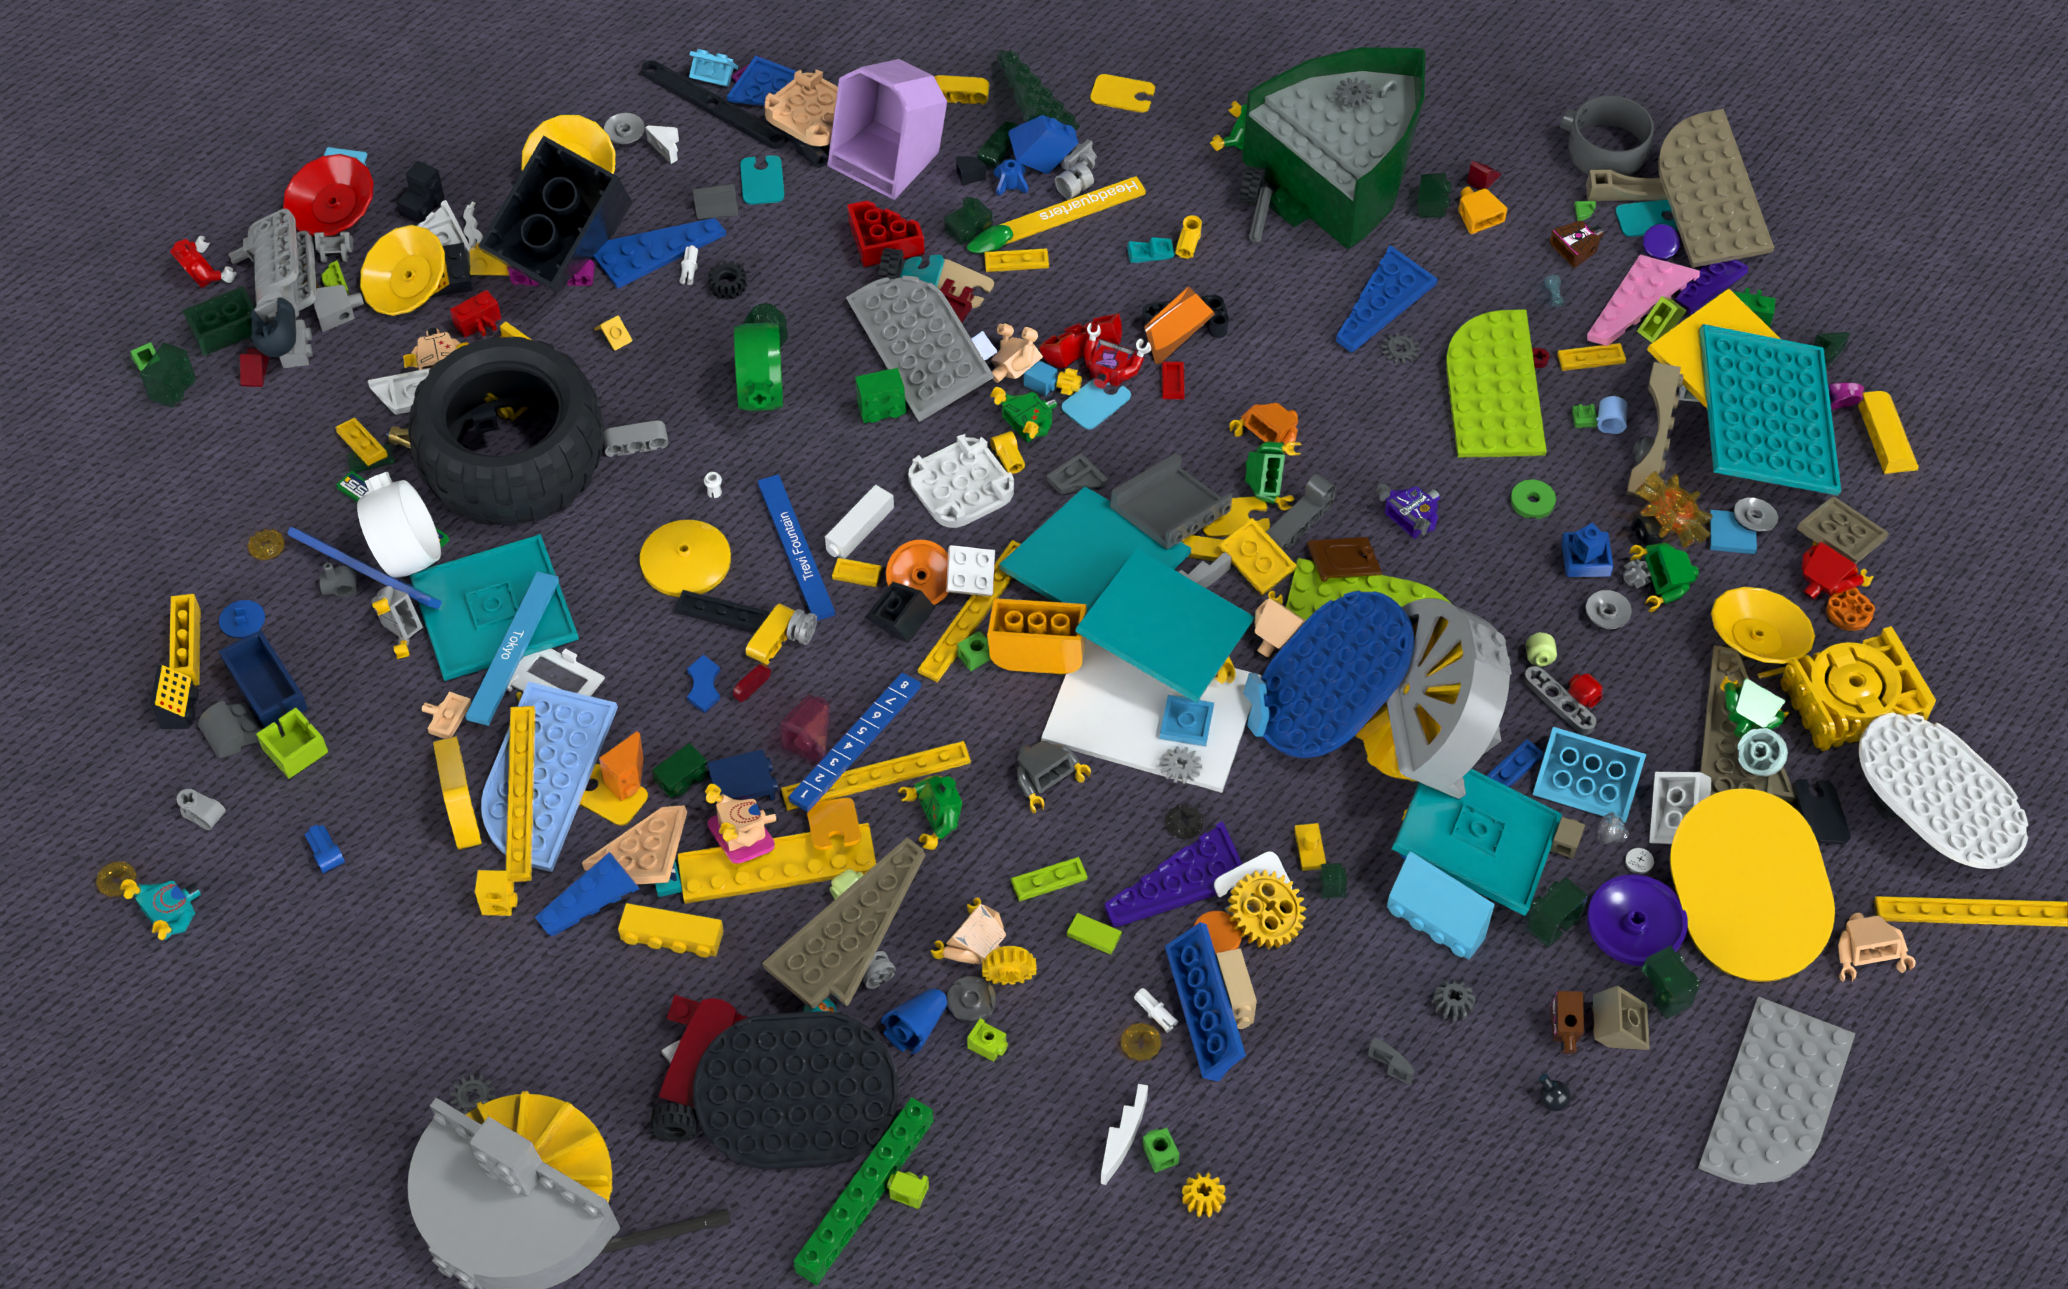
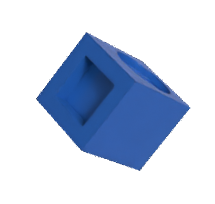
[1570,522,1607,564]

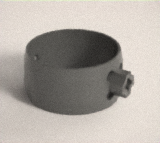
[1560,96,1654,177]

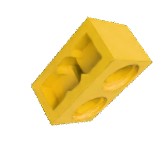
[475,870,518,916]

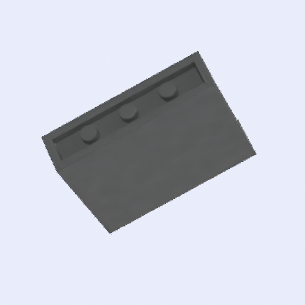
[1110,453,1233,549]

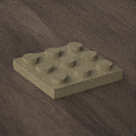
[1797,496,1889,564]

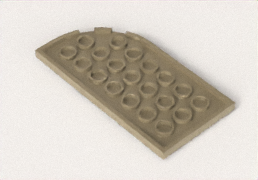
[1658,109,1774,268]

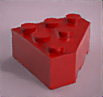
[847,200,925,267]

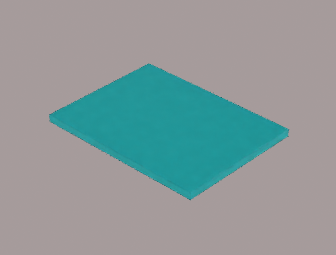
[1699,324,1841,495]

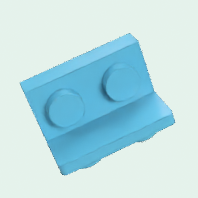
[689,49,738,87]

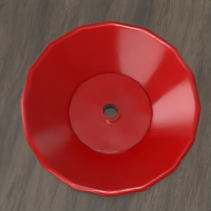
[283,154,374,237]

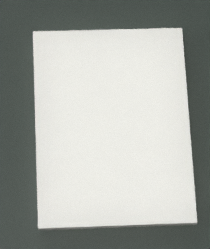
[1041,638,1262,793]

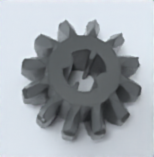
[1432,978,1476,1022]

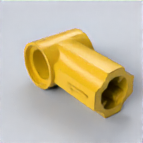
[1175,215,1202,259]
[990,431,1025,474]

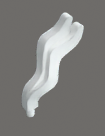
[463,201,483,247]

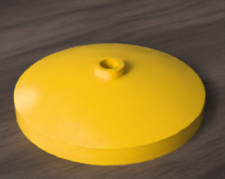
[640,520,731,597]

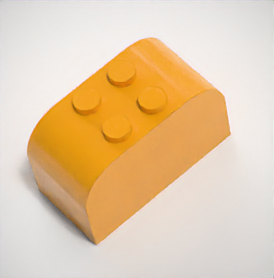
[987,598,1087,674]

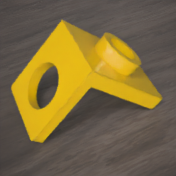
[594,315,632,351]

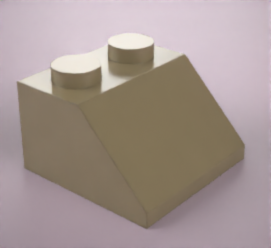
[1592,986,1650,1050]

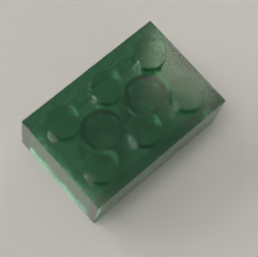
[182,286,255,356]

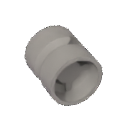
[1055,162,1094,200]

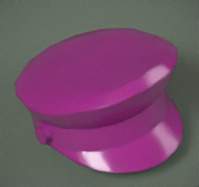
[1828,382,1864,410]

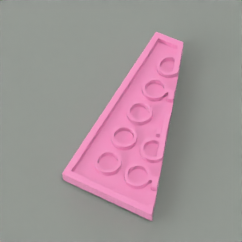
[1587,255,1700,346]

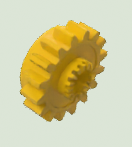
[982,946,1037,985]

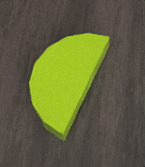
[322,261,349,294]

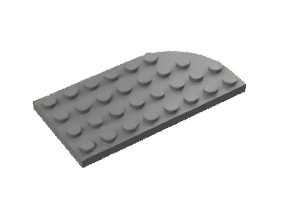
[846,276,994,422]
[1698,997,1855,1185]

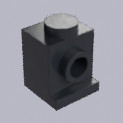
[1631,510,1666,547]

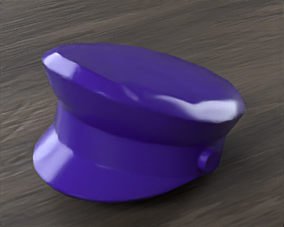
[1643,224,1680,261]

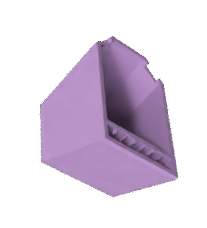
[828,59,947,200]

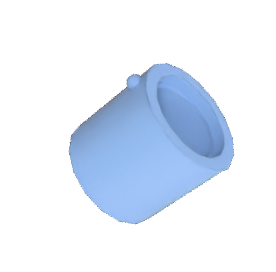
[1597,396,1628,434]

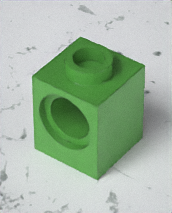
[957,631,991,671]
[1142,1128,1179,1173]

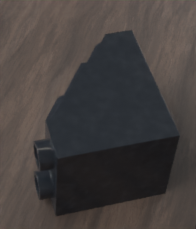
[478,135,633,293]

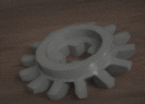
[1336,77,1373,108]
[1381,333,1420,364]
[450,1075,496,1115]

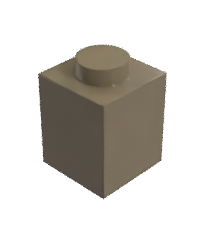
[1550,817,1585,859]

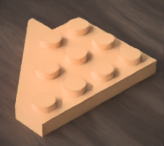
[582,805,687,884]

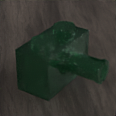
[944,197,993,245]

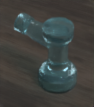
[1544,275,1565,307]

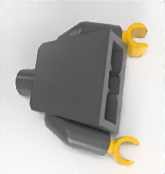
[1017,741,1091,813]

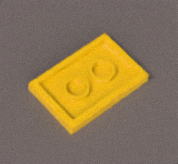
[1218,518,1297,596]

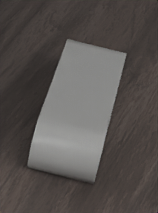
[603,421,668,457]

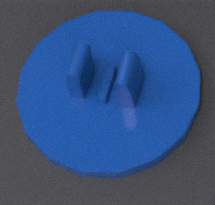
[219,600,265,638]

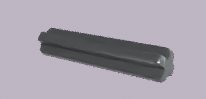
[1249,186,1272,243]

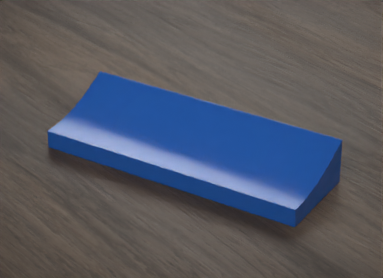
[1165,922,1246,1081]

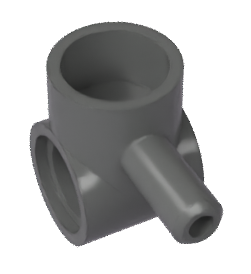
[320,562,357,597]

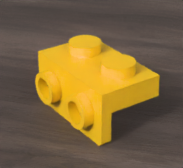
[469,243,509,275]

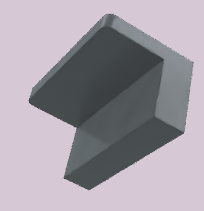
[693,184,738,221]

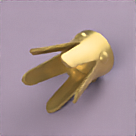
[386,427,411,449]

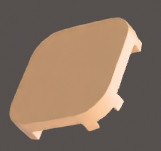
[764,70,838,146]

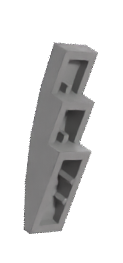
[1179,552,1231,588]

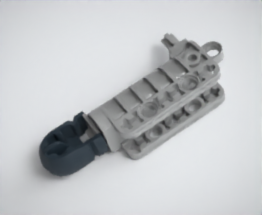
[228,209,317,357]

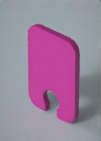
[708,815,775,863]

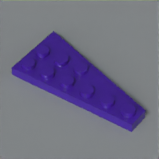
[1104,821,1242,928]

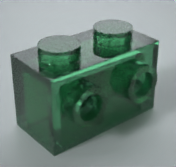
[1417,173,1452,218]

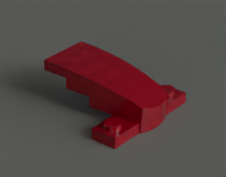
[659,995,749,1108]

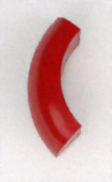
[1039,313,1122,368]

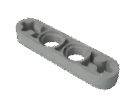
[1524,666,1596,735]

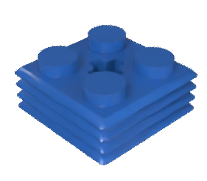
[1561,532,1613,577]

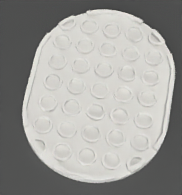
[1859,713,2028,869]

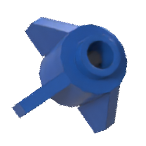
[994,159,1028,196]

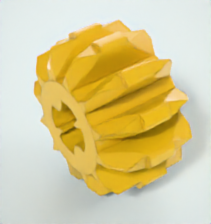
[1182,1172,1226,1218]

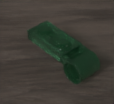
[977,121,1018,169]

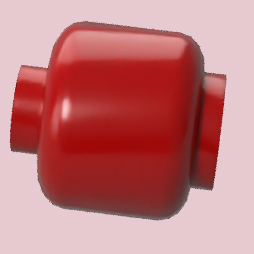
[1568,673,1603,708]

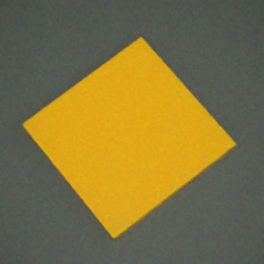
[1647,289,1781,408]

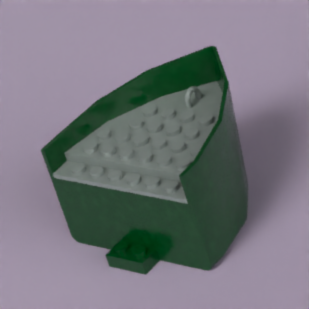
[1242,47,1425,249]

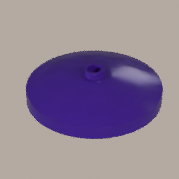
[1587,875,1688,966]

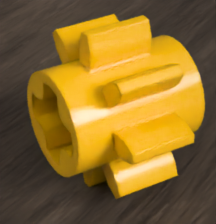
[1057,368,1082,396]

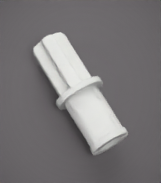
[679,245,698,285]
[1134,988,1178,1033]

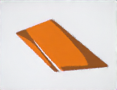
[1144,287,1215,364]

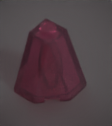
[780,694,831,764]

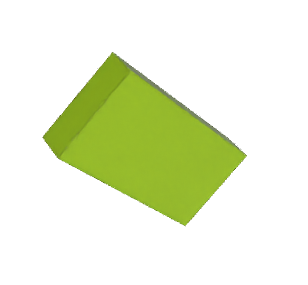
[1067,913,1122,955]

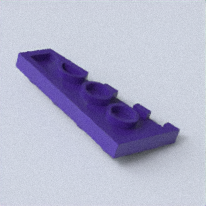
[1675,259,1748,315]

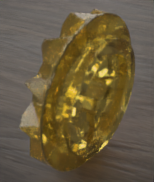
[247,528,285,560]
[96,862,137,898]
[1121,1023,1161,1062]

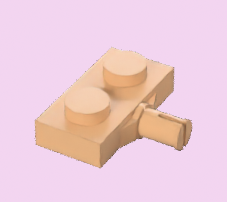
[422,692,472,739]

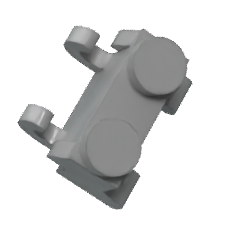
[314,232,354,263]

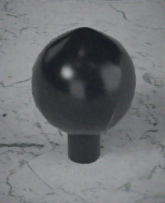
[1539,1074,1571,1111]

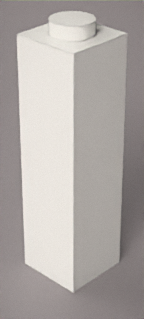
[825,485,894,559]

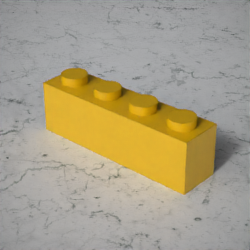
[169,594,201,686]
[618,903,724,958]

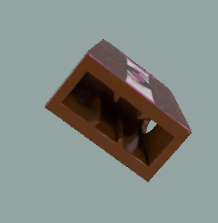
[1549,221,1603,268]
[1550,991,1584,1054]

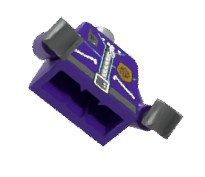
[1374,483,1440,539]

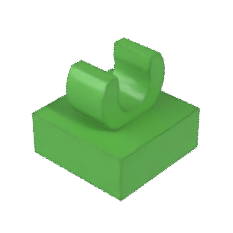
[1572,404,1598,428]

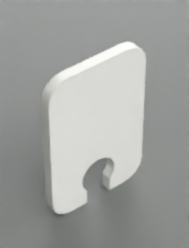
[1214,852,1292,916]

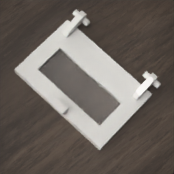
[506,649,605,696]

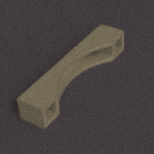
[1586,170,1668,201]
[1626,362,1683,500]

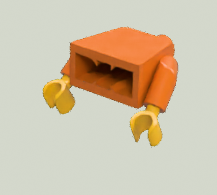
[1229,403,1298,454]

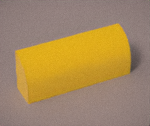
[1858,391,1918,474]

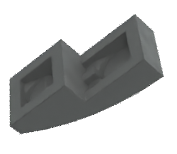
[1368,1037,1415,1085]

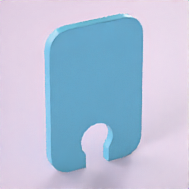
[1062,378,1131,429]

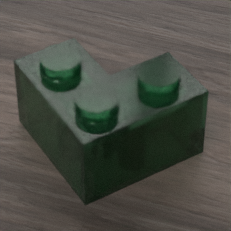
[1642,946,1700,1020]

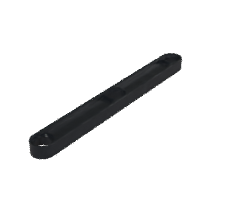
[642,60,785,149]

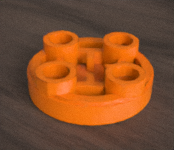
[1826,588,1875,631]
[1193,911,1242,954]

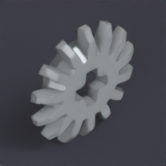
[1159,746,1202,784]

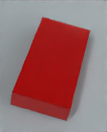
[1162,362,1184,399]

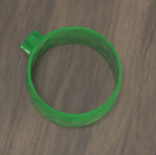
[734,322,783,411]

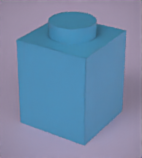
[1024,361,1057,396]

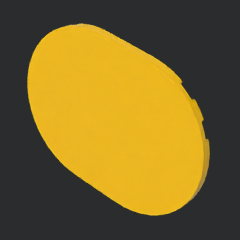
[1670,789,1835,982]

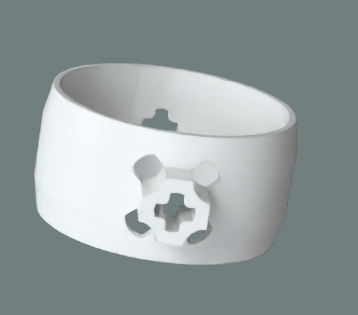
[357,472,441,578]

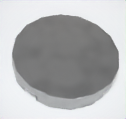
[947,976,996,1024]

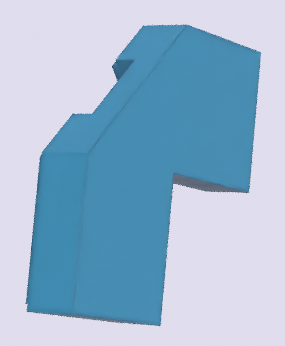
[1243,673,1269,737]

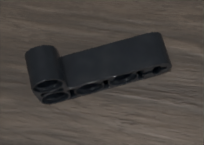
[1142,295,1229,338]

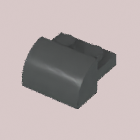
[198,701,262,758]

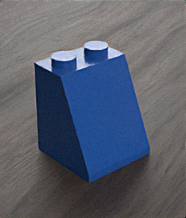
[1009,115,1078,174]

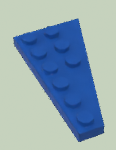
[727,56,797,106]
[592,218,726,289]
[1336,245,1438,353]

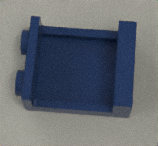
[707,749,778,802]

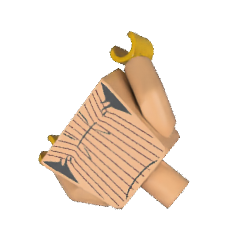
[930,897,1006,965]

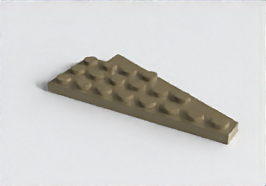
[1700,645,1795,802]
[762,837,925,1010]

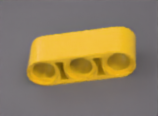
[934,75,990,105]
[746,603,795,665]

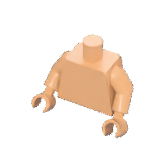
[991,323,1043,383]
[1838,913,1915,982]

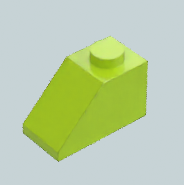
[1637,296,1687,343]

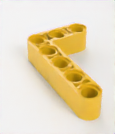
[433,736,482,850]

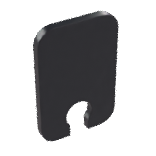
[1792,779,1851,844]

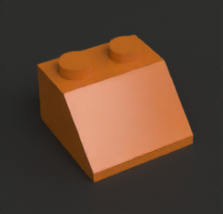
[599,731,644,801]

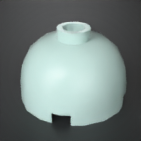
[1738,728,1788,776]

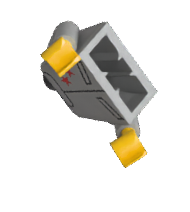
[372,586,423,659]

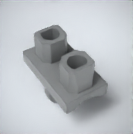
[1060,139,1097,171]

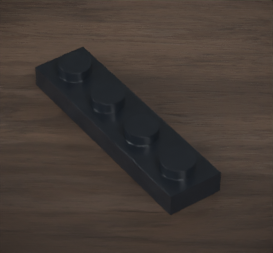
[675,590,769,633]

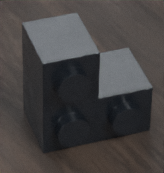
[397,161,445,224]

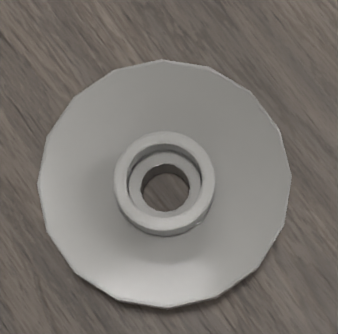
[604,113,645,144]
[1734,498,1778,531]
[1585,590,1632,629]

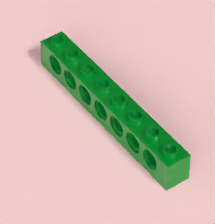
[794,1097,934,1285]

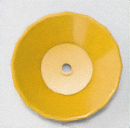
[521,115,615,174]
[360,225,445,316]
[1711,587,1815,664]

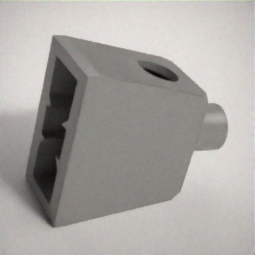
[313,285,364,332]

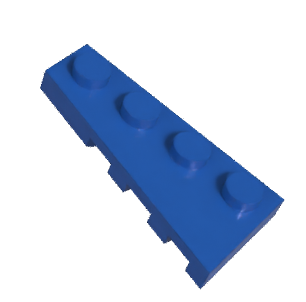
[535,852,640,936]

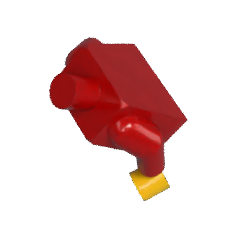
[1802,541,1874,600]

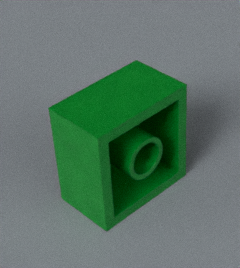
[855,368,906,423]

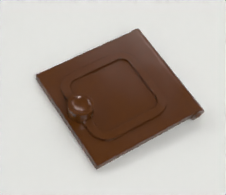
[1307,537,1382,582]

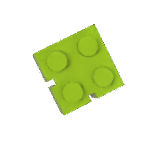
[256,708,328,779]

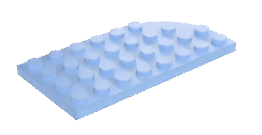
[481,681,618,872]

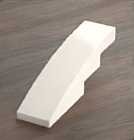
[1101,1084,1148,1185]

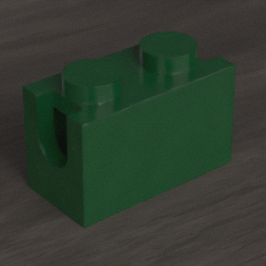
[652,743,709,799]

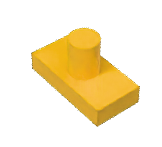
[1294,823,1326,871]

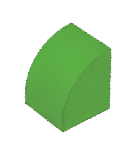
[130,342,161,372]

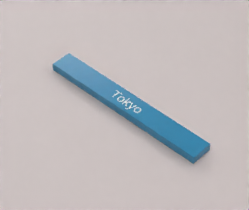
[466,572,559,726]

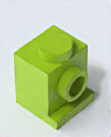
[967,1018,1008,1062]
[887,1171,929,1209]

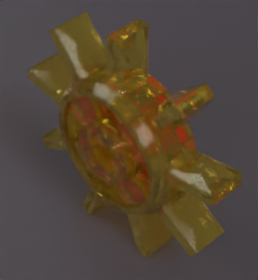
[1635,471,1713,548]

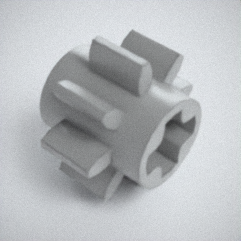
[1623,559,1651,589]

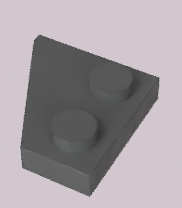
[1047,453,1108,494]

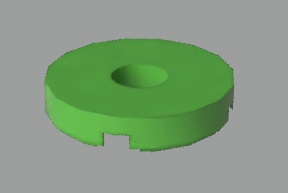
[1511,479,1556,519]

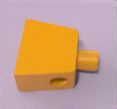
[1458,187,1507,234]

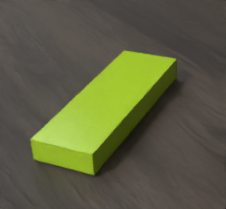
[1011,857,1088,902]

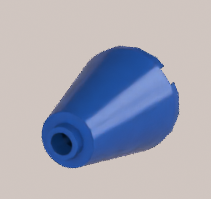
[881,988,947,1054]

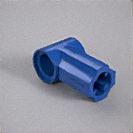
[305,825,345,873]

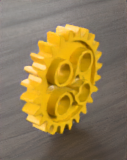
[1227,870,1306,949]

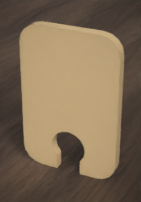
[937,259,994,308]

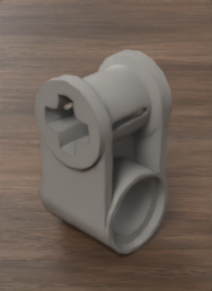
[177,789,226,830]

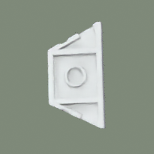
[418,200,471,266]
[368,368,430,415]

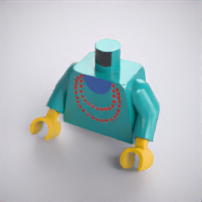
[120,879,201,940]

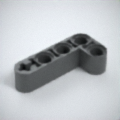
[1266,473,1336,552]

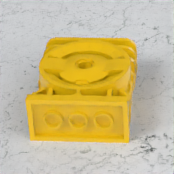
[1781,626,1936,751]

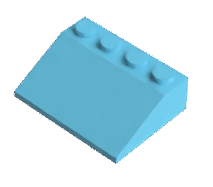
[1533,727,1646,823]
[1387,851,1494,960]

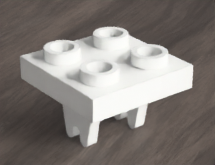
[946,545,995,597]

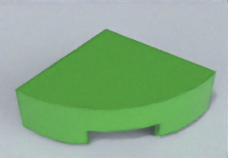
[1574,201,1596,221]

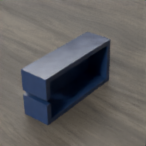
[218,630,308,728]

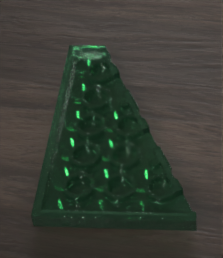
[997,50,1080,131]

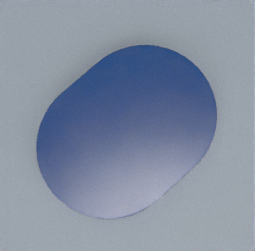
[1261,591,1414,758]

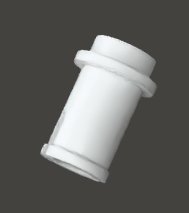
[704,472,722,498]

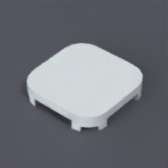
[908,434,1014,528]

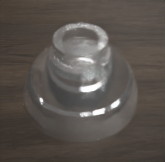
[1596,812,1629,845]

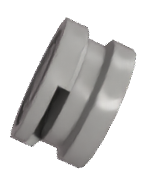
[787,609,817,645]
[863,951,896,989]

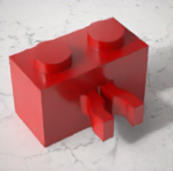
[450,290,502,338]

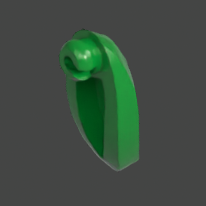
[967,225,1013,254]

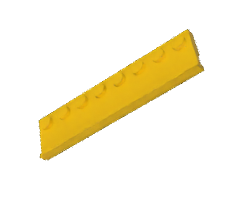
[677,823,876,904]

